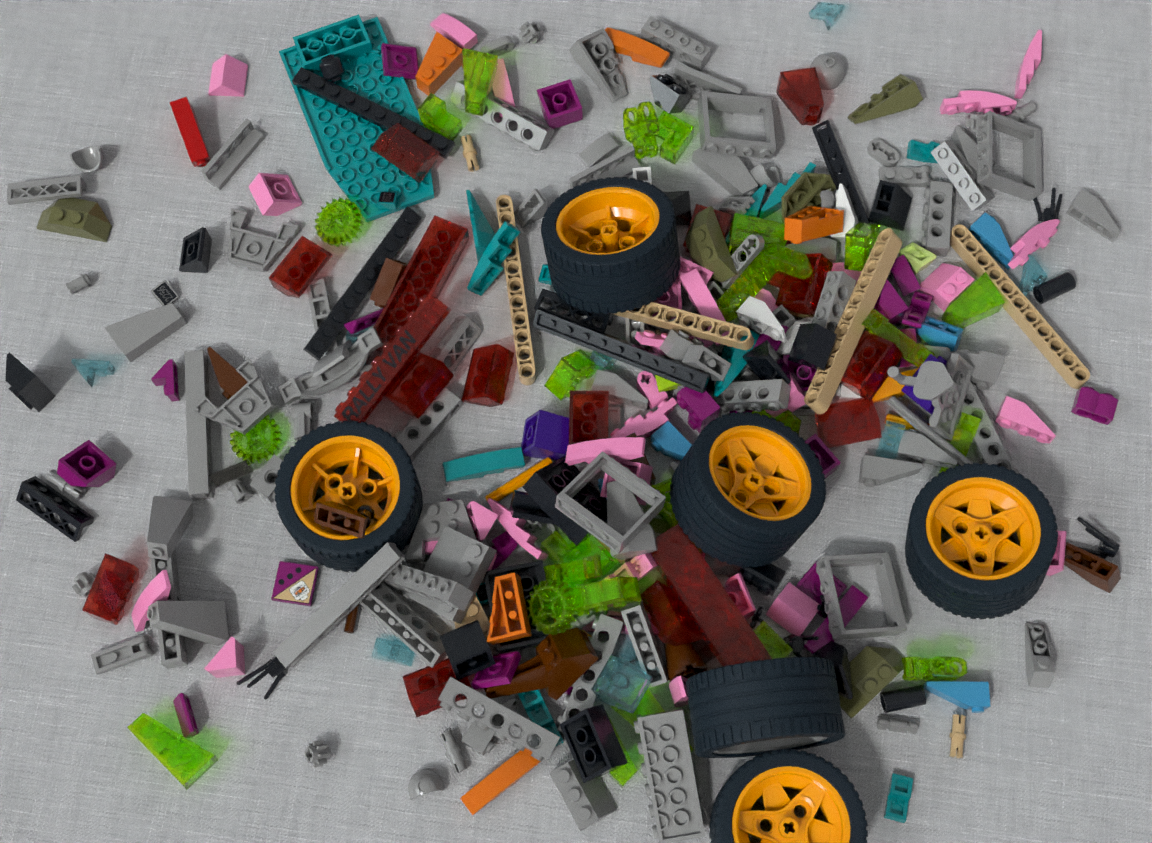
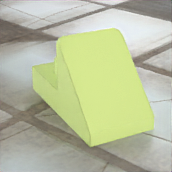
[899,242,936,275]

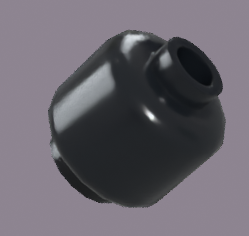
[319,54,345,82]

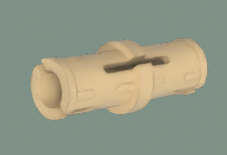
[461,135,479,172]
[949,714,966,758]

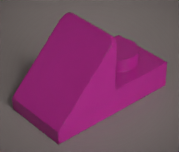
[151,359,179,402]

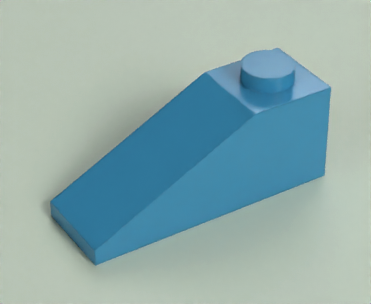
[969,212,1013,270]
[909,316,964,352]
[650,421,692,461]
[923,681,991,713]

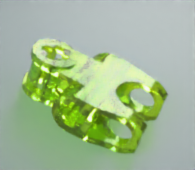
[623,101,660,159]
[901,656,967,682]

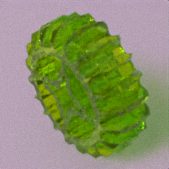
[314,197,364,247]
[230,415,282,464]
[526,579,580,635]

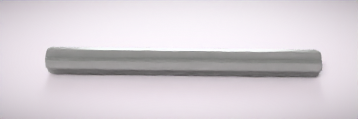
[887,396,973,466]

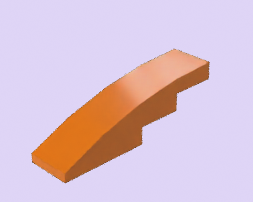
[605,27,670,68]
[460,749,541,815]

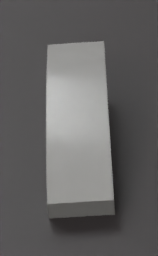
[305,279,338,352]

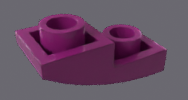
[890,254,921,296]

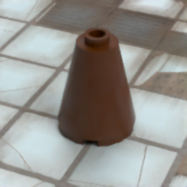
[663,626,708,682]

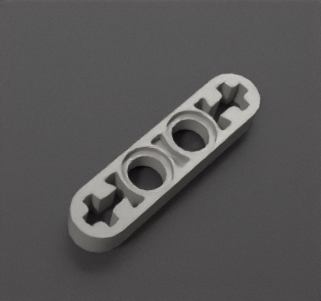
[712,234,765,291]

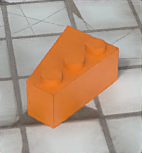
[415,31,465,97]
[784,206,844,244]
[487,572,532,645]

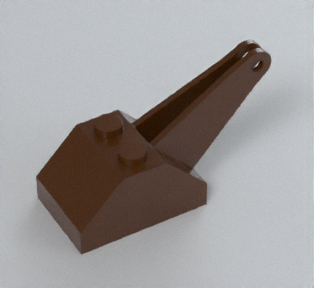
[483,628,599,700]

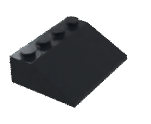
[522,455,607,546]
[484,560,556,654]

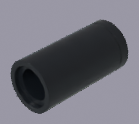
[1033,272,1076,304]
[880,684,926,713]

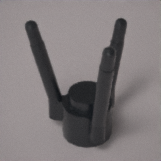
[1033,188,1063,222]
[1077,517,1120,559]
[783,634,819,657]
[237,657,287,700]

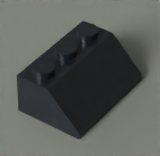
[5,352,55,412]
[559,704,628,783]

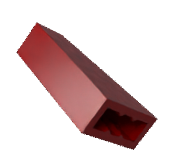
[169,97,211,167]

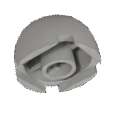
[809,53,845,90]

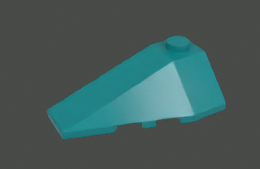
[466,190,495,262]
[714,330,760,397]

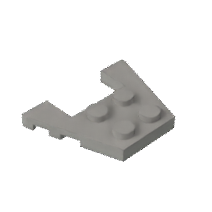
[228,208,300,272]
[193,358,274,435]
[405,499,477,563]

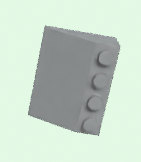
[410,526,497,624]

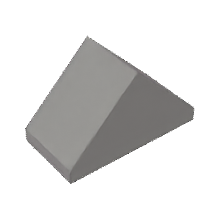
[514,189,547,227]

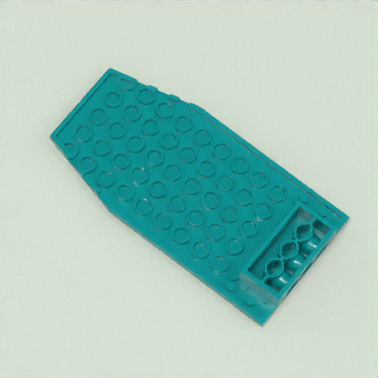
[279,14,435,222]

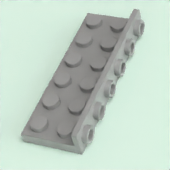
[634,709,705,843]

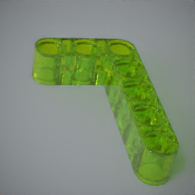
[716,243,813,321]

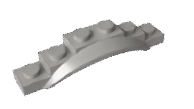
[278,327,384,405]

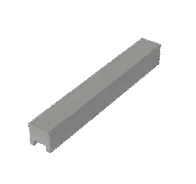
[184,350,213,501]
[272,542,406,668]

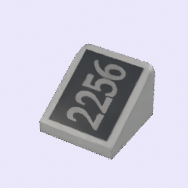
[151,280,180,306]

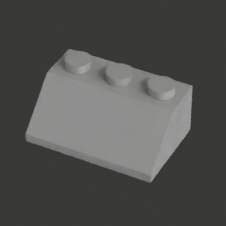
[550,760,616,831]

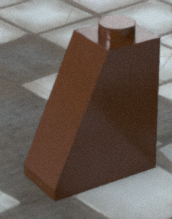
[370,258,413,308]

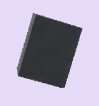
[179,227,212,273]
[787,323,837,371]
[743,340,791,384]

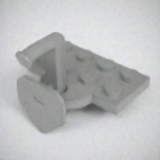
[887,353,974,440]

